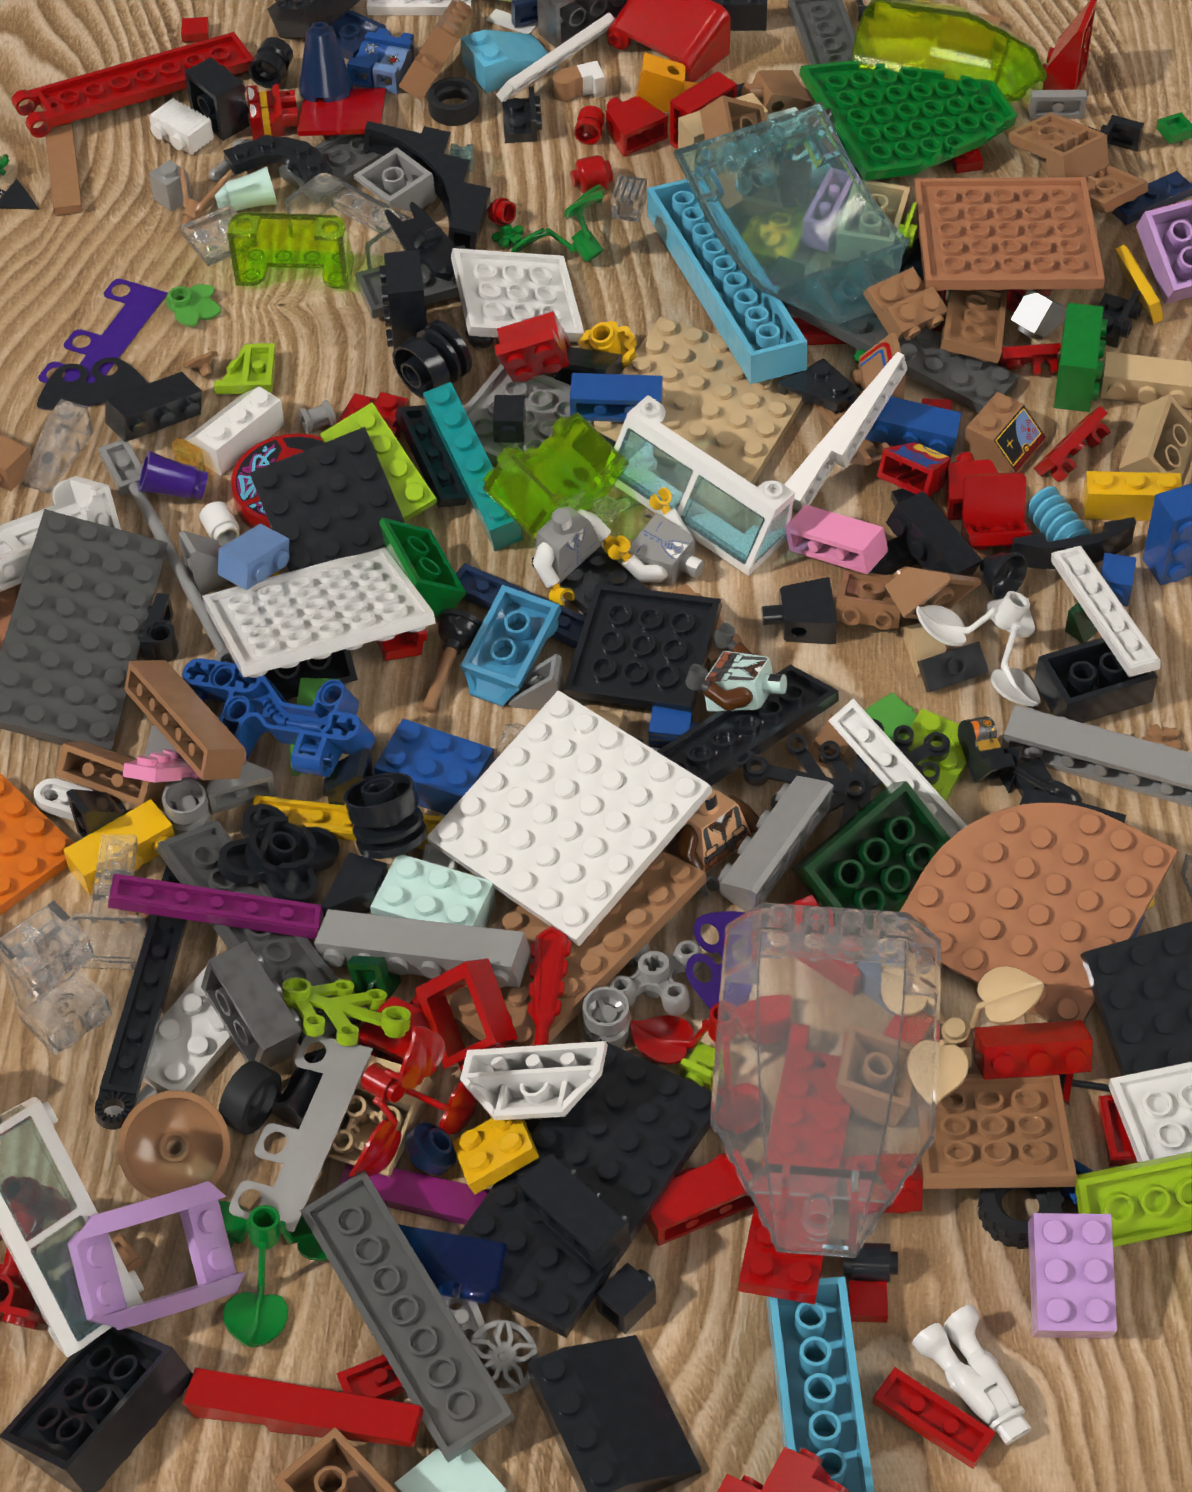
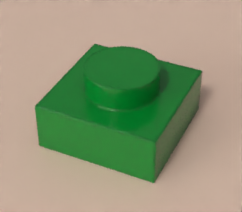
[1156,112,1192,144]

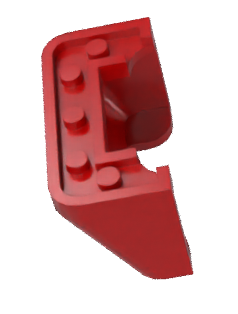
[607,0,731,82]

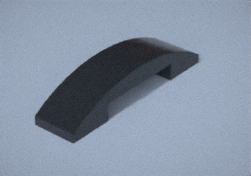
[1011,517,1136,569]

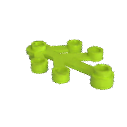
[281,977,411,1047]

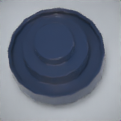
[406,1122,456,1176]

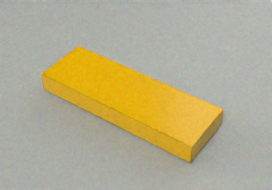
[1115,244,1164,324]

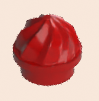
[487,197,516,226]

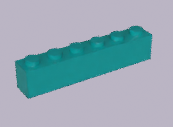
[423,382,523,551]

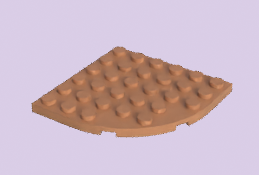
[887,802,1178,1023]

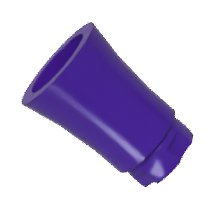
[138,450,208,500]

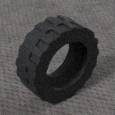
[978,1187,1064,1249]

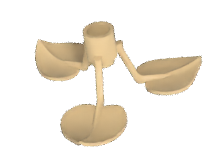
[881,961,1044,1108]

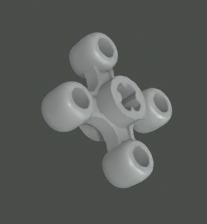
[608,940,703,1016]

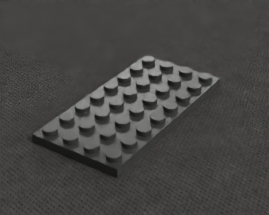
[0,509,168,751]

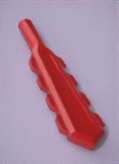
[528,926,572,1046]

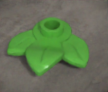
[166,284,221,327]

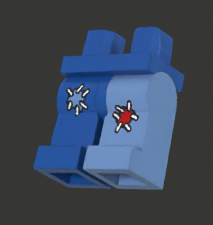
[347,28,415,94]

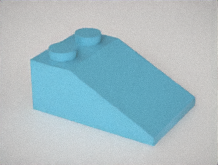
[461,29,558,93]

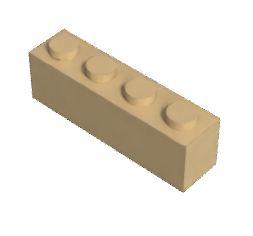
[1100,352,1192,409]

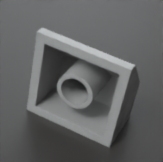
[354,148,436,212]

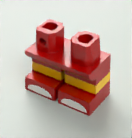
[246,83,299,140]

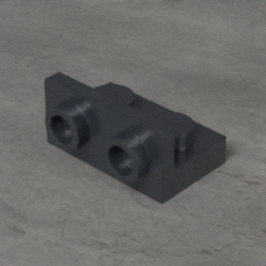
[502,86,542,143]
[1098,290,1143,348]

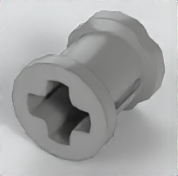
[298,400,337,434]

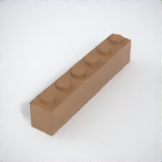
[125,660,246,780]

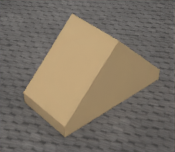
[900,623,947,678]

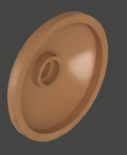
[118,1090,230,1198]

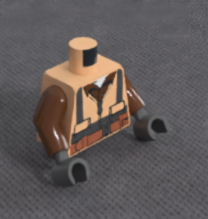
[676,788,759,896]

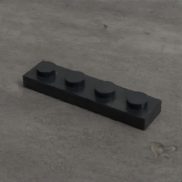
[395,405,469,508]

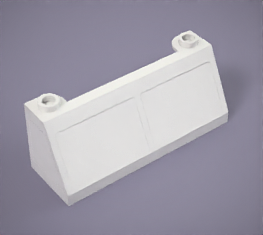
[0,476,121,592]

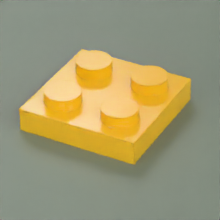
[452,1118,539,1195]

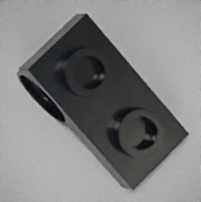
[138,593,179,662]

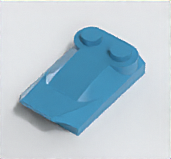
[460,585,562,706]

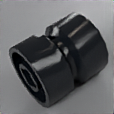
[248,37,294,89]

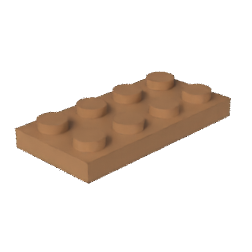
[940,290,1007,363]

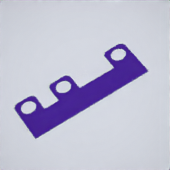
[38,279,168,383]

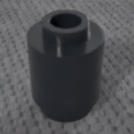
[843,1242,898,1282]

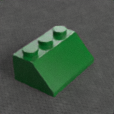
[379,517,466,618]

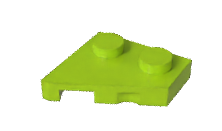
[214,343,276,394]

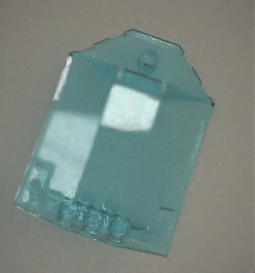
[674,103,910,326]

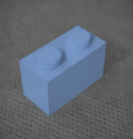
[218,523,289,590]

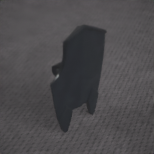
[384,202,457,281]

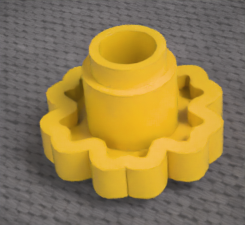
[578,321,637,369]

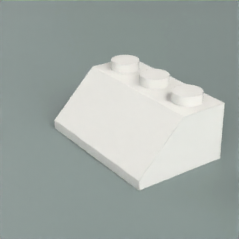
[178,386,285,476]

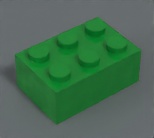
[1053,303,1108,412]

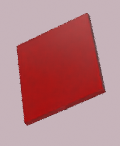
[297,88,386,136]

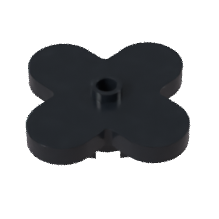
[217,804,340,903]

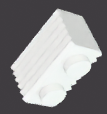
[149,98,214,155]

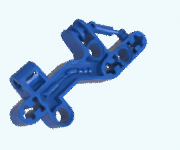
[182,658,375,777]

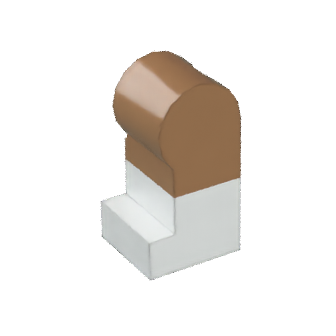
[552,61,605,101]

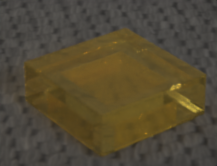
[172,437,206,472]

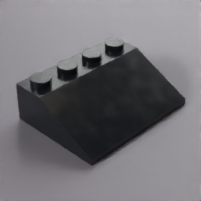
[0,1324,193,1492]
[528,1335,701,1492]

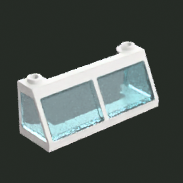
[604,395,795,576]
[0,1097,144,1357]

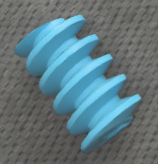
[1027,486,1091,542]

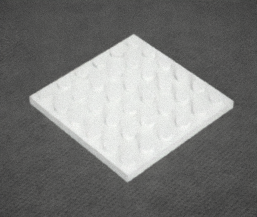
[202,547,436,678]
[426,690,713,946]

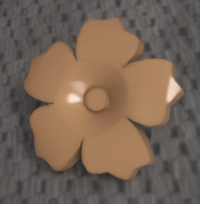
[1141,724,1183,750]

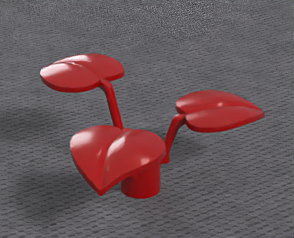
[630,996,792,1134]
[348,1025,477,1178]

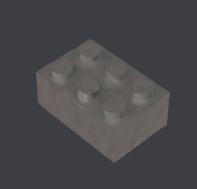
[201,941,302,1068]

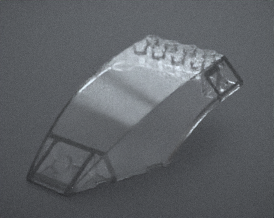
[710,903,941,1258]

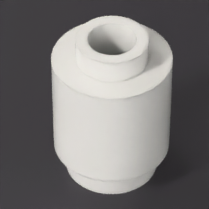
[199,501,240,547]

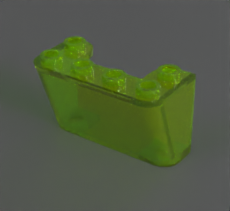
[227,212,355,289]

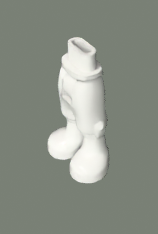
[912,1304,1032,1445]

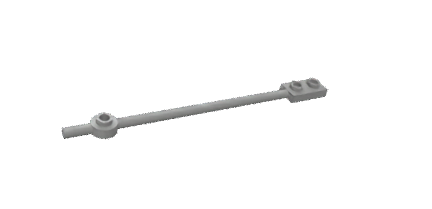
[98,440,236,664]

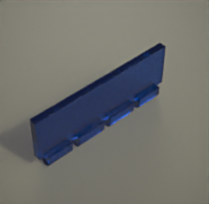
[398,1224,507,1304]

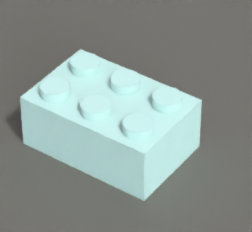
[370,854,496,927]

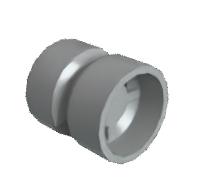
[162,778,212,836]
[582,986,630,1048]

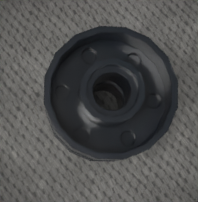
[392,320,472,399]
[343,772,428,859]

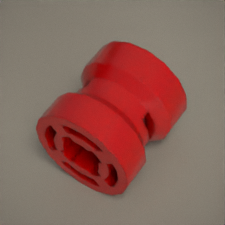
[574,106,605,145]

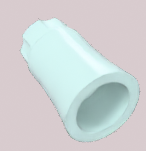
[215,166,278,214]

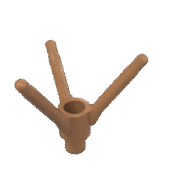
[179,168,233,231]

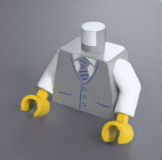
[608,487,705,585]
[533,506,616,607]

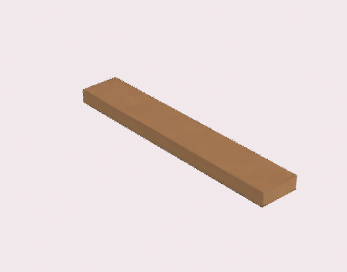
[43,111,83,216]

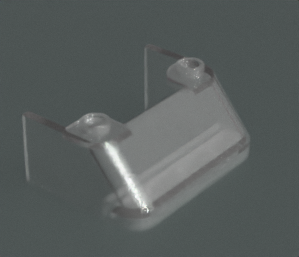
[285,173,412,269]

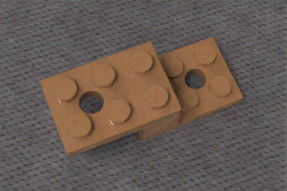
[1008,112,1148,213]

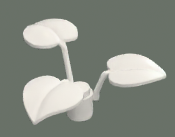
[916,591,1041,707]

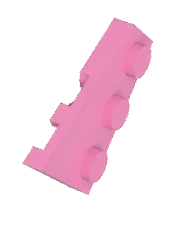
[123,749,201,783]

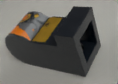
[958,716,1015,783]

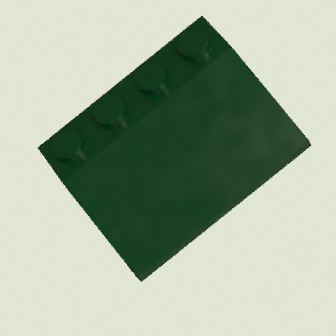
[792,781,951,950]

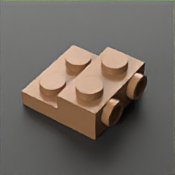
[863,267,948,341]
[835,569,901,630]

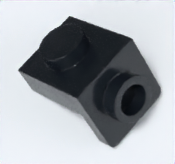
[1100,115,1144,151]

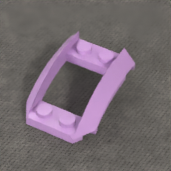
[67,1181,246,1330]

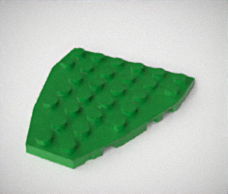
[799,61,1018,181]

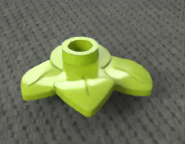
[896,201,918,257]

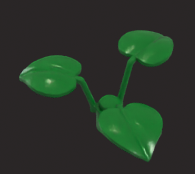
[511,184,606,263]
[219,1201,328,1348]

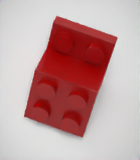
[495,311,571,383]

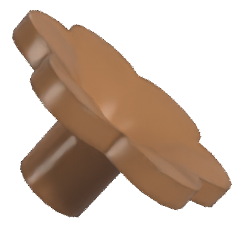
[183,351,218,377]

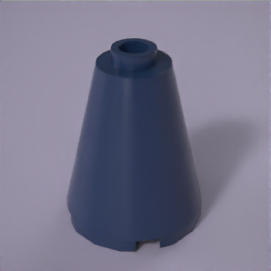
[299,22,353,103]

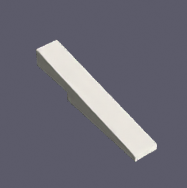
[784,352,907,511]

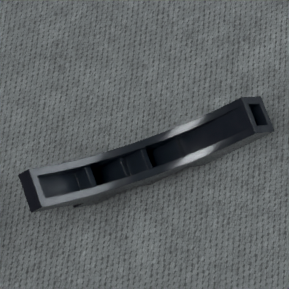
[363,121,491,250]

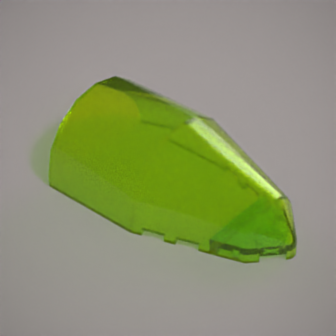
[852,0,1047,102]

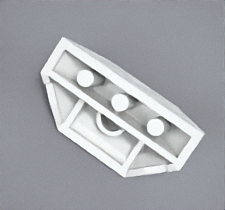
[460,1041,608,1120]

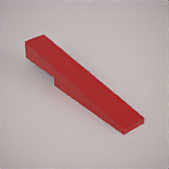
[183,1367,424,1447]

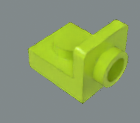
[679,1041,725,1091]

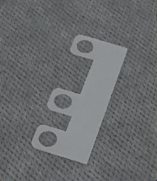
[229,1035,373,1232]

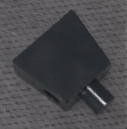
[761,577,837,644]

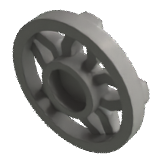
[469,1320,538,1395]

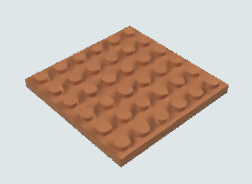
[914,177,1105,291]

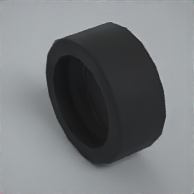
[428,77,480,126]
[218,1061,282,1135]

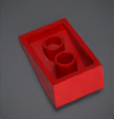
[1039,0,1097,90]

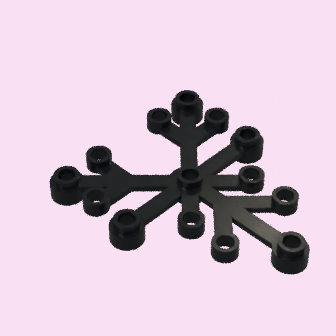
[743,718,950,829]

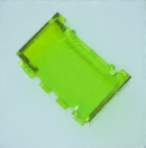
[483,412,629,542]

